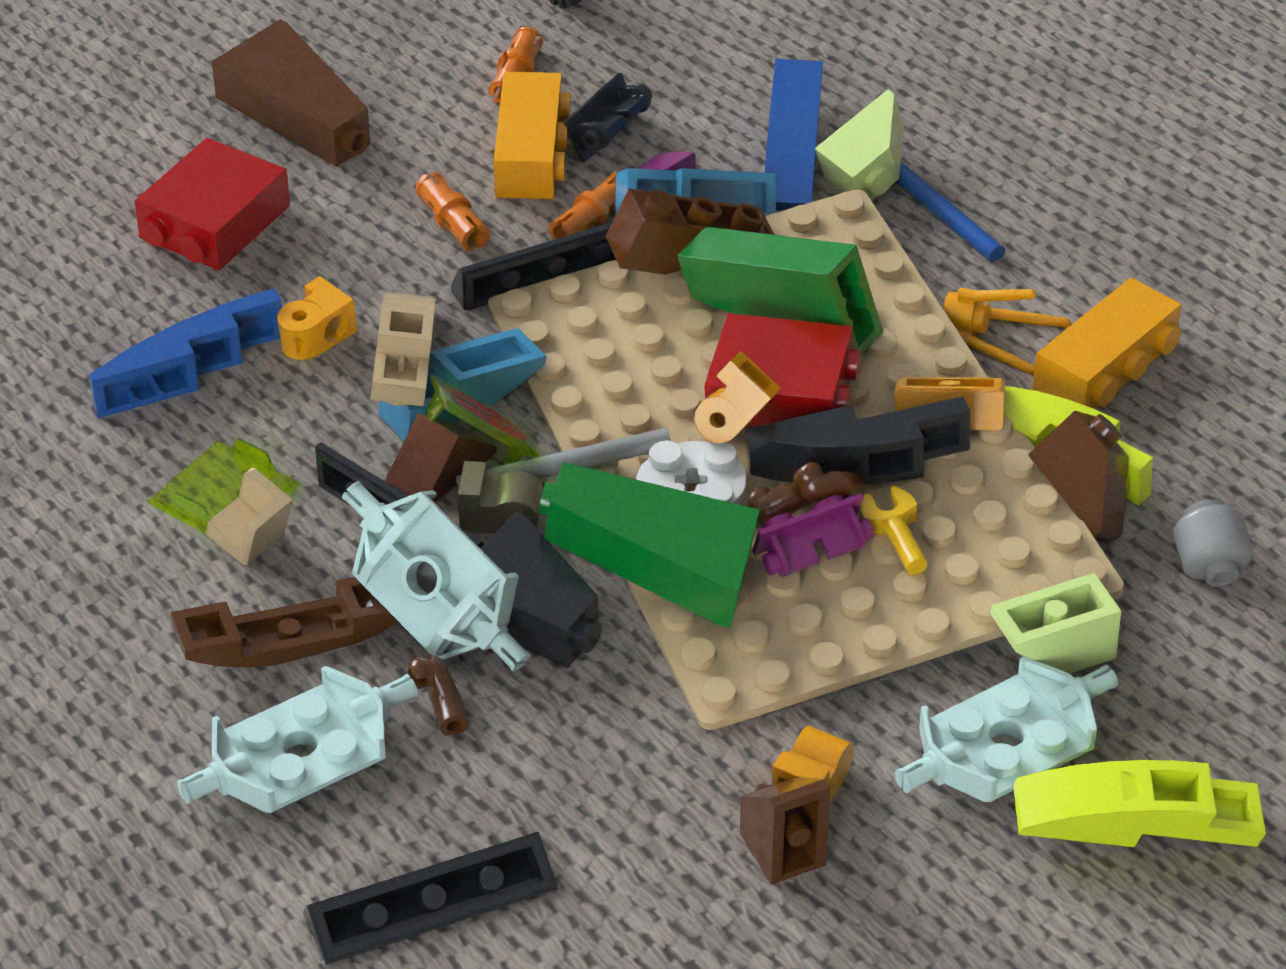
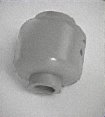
[1173,499,1253,586]

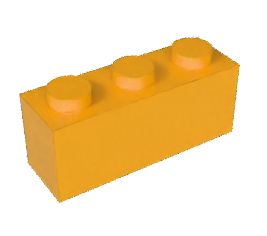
[494,72,571,199]
[1032,277,1182,409]

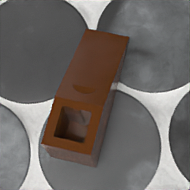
[606,188,775,275]

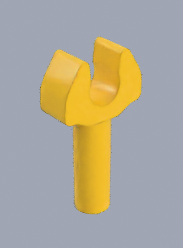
[861,486,928,575]

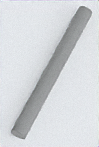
[456,427,671,490]

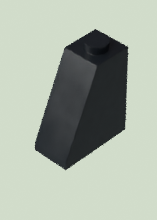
[480,511,602,668]

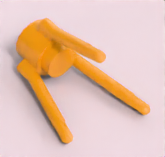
[943,287,1071,375]

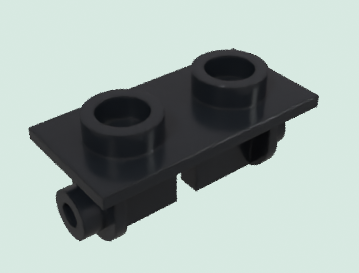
[563,73,653,163]

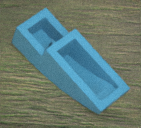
[615,168,776,216]
[379,328,547,441]

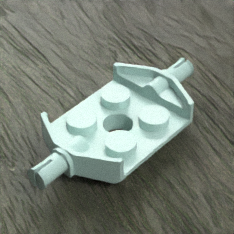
[342,481,531,672]
[895,656,1118,802]
[177,666,418,813]

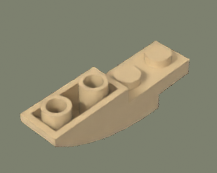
[370,291,436,406]

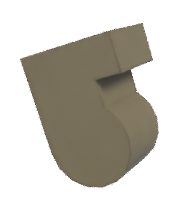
[457,461,543,533]

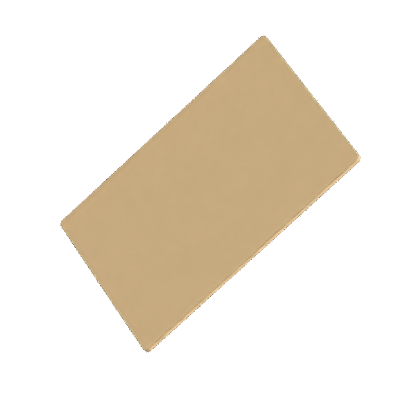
[488,189,1124,730]

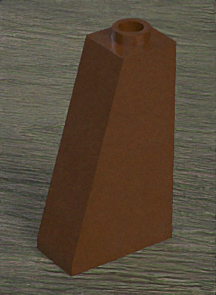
[212,19,371,167]

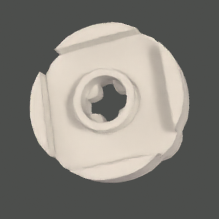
[636,440,747,506]

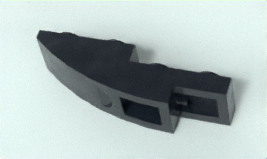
[745,396,970,485]

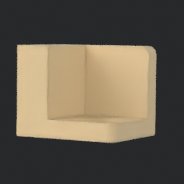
[206,467,293,566]

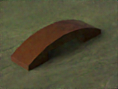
[171,577,399,667]

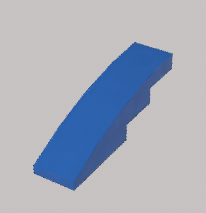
[764,59,823,211]
[89,288,282,418]

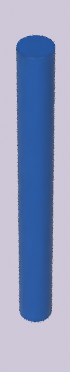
[896,161,1005,263]

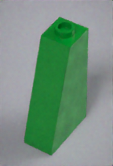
[677,227,883,355]
[538,462,760,628]

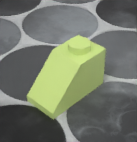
[815,89,904,201]
[990,573,1121,673]

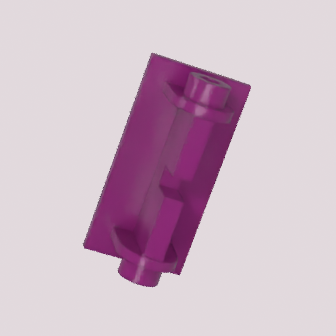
[752,493,874,577]

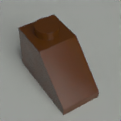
[1028,410,1129,541]
[740,777,830,885]

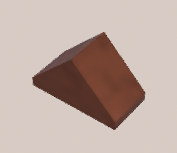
[385,413,497,503]

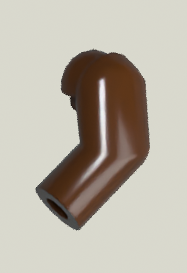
[793,462,867,502]
[747,481,818,524]
[407,654,468,736]

